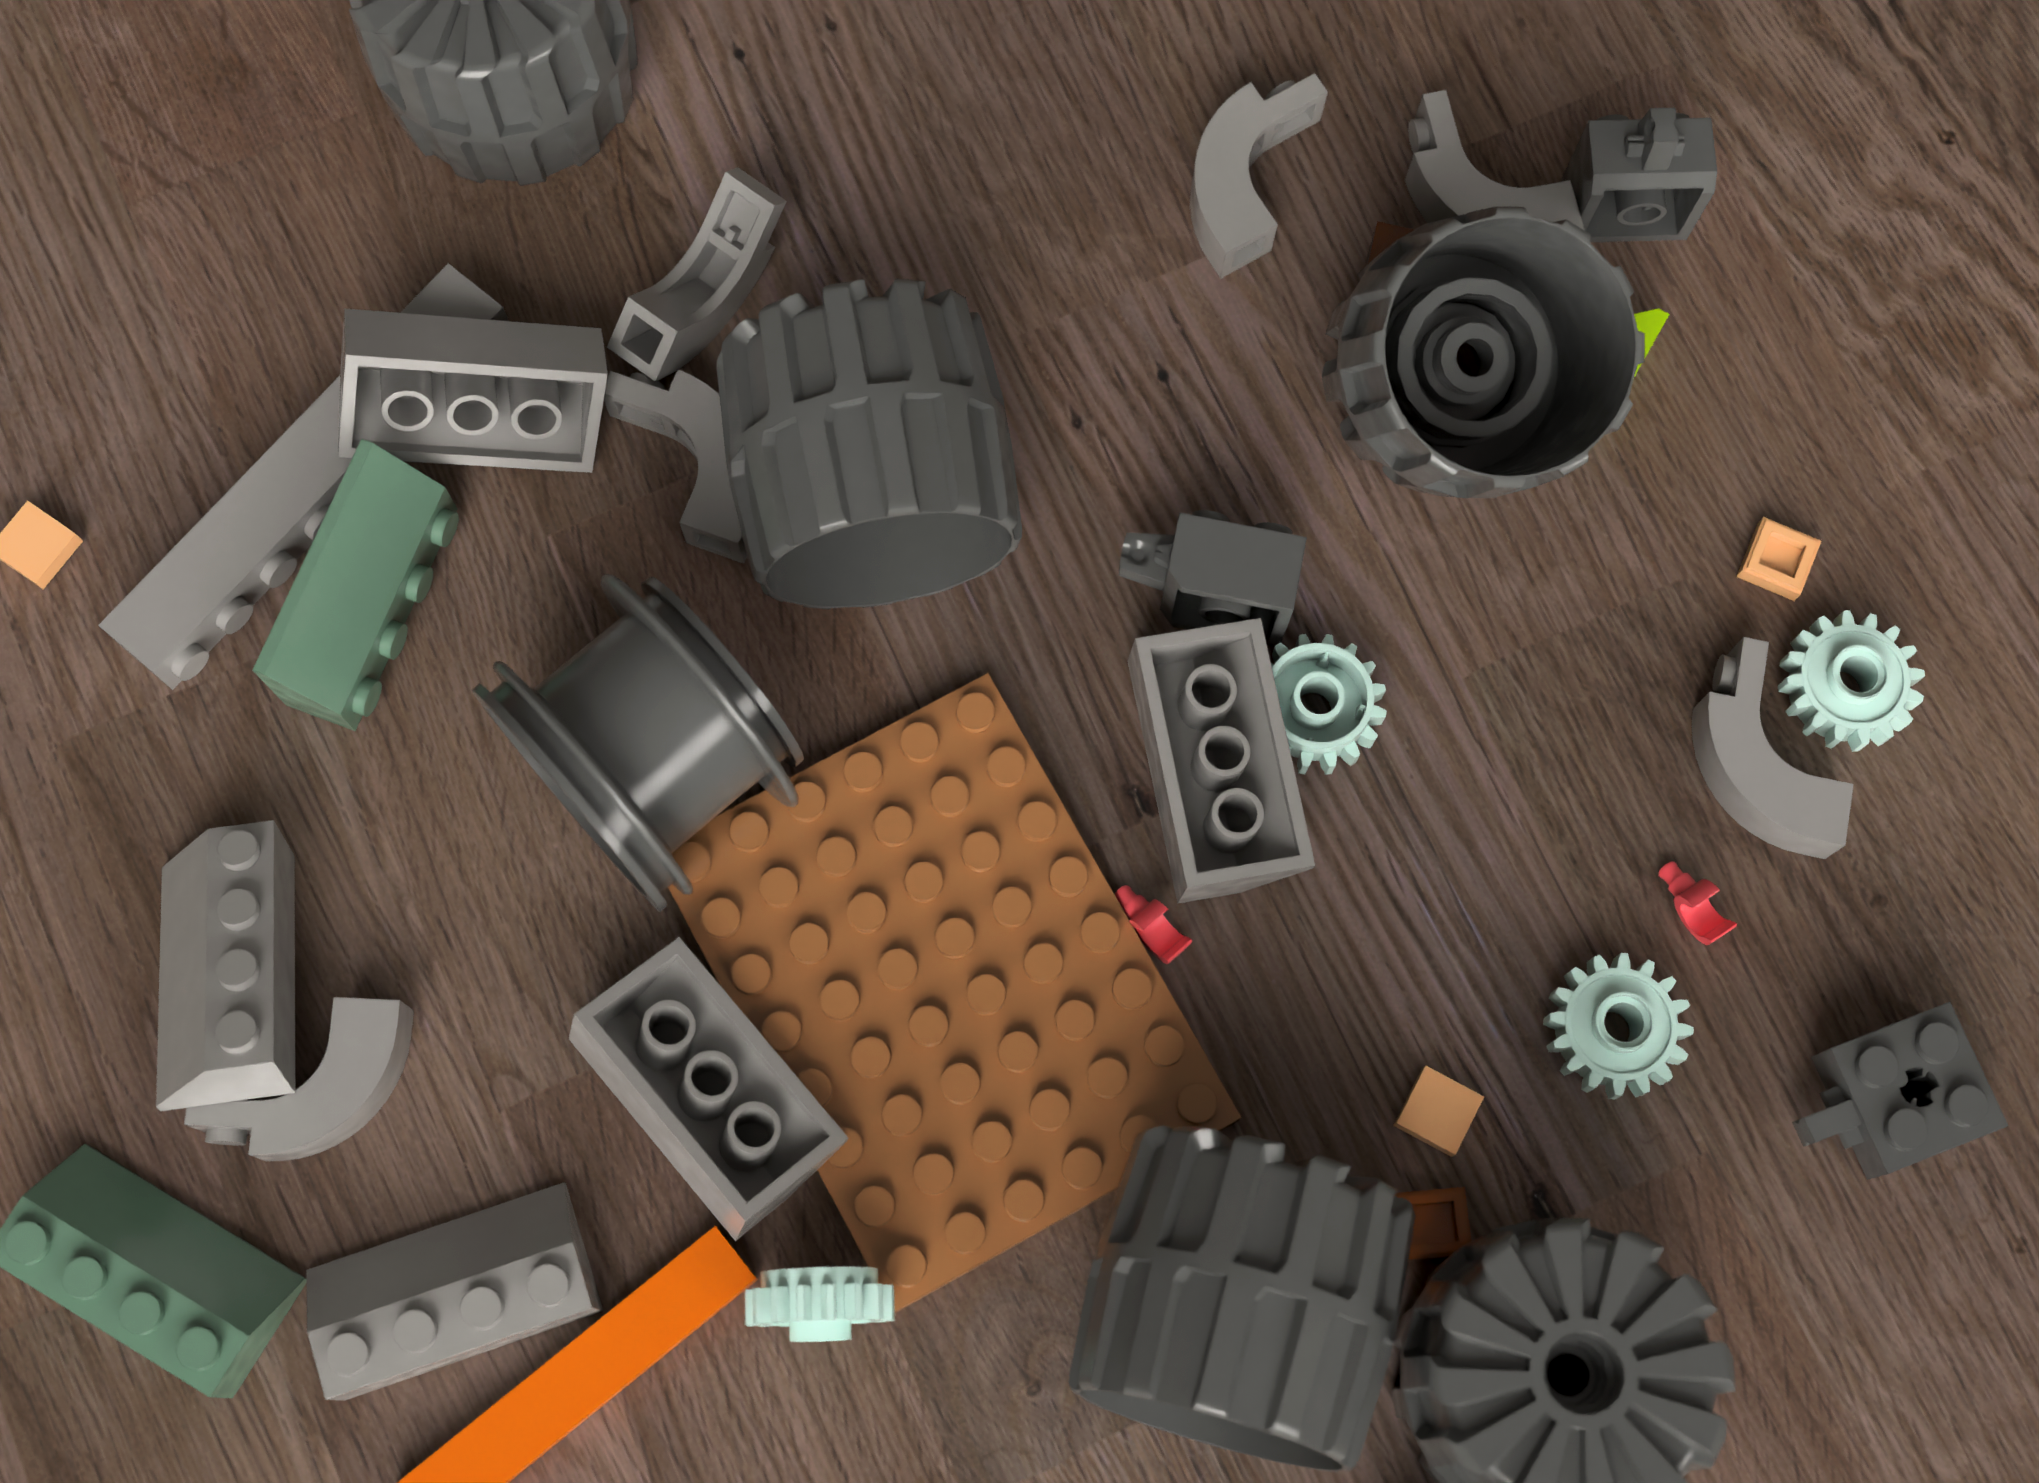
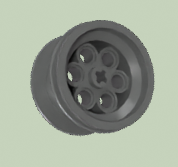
[471,574,804,912]

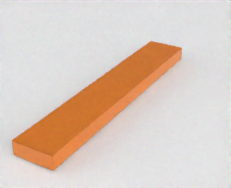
[397,1225,758,1483]

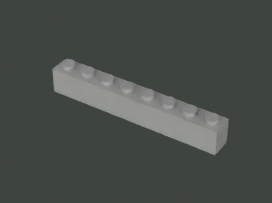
[98,263,509,690]

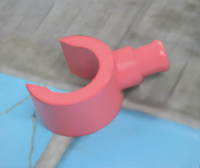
[1658,861,1737,945]
[1115,885,1192,964]

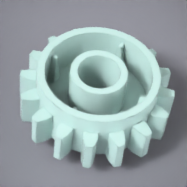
[1778,610,1925,752]
[1271,634,1387,775]
[1543,953,1694,1100]
[745,1267,895,1342]

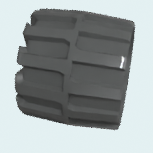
[349,0,638,186]
[1322,207,1645,499]
[717,278,1022,609]
[1069,1126,1416,1472]
[1391,1218,1735,1483]

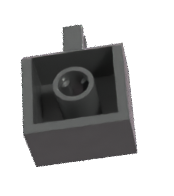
[1562,108,1717,242]
[1118,510,1307,647]
[1792,1002,2009,1180]

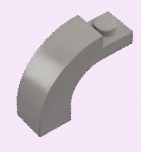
[1190,73,1328,279]
[1405,90,1585,230]
[607,167,787,382]
[604,370,747,564]
[1692,637,1854,859]
[184,997,414,1161]

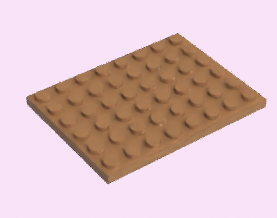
[668,673,1242,1313]

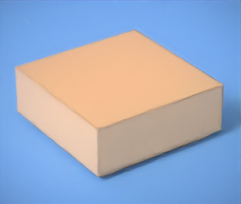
[0,500,83,590]
[1736,517,1821,601]
[1393,1065,1484,1157]

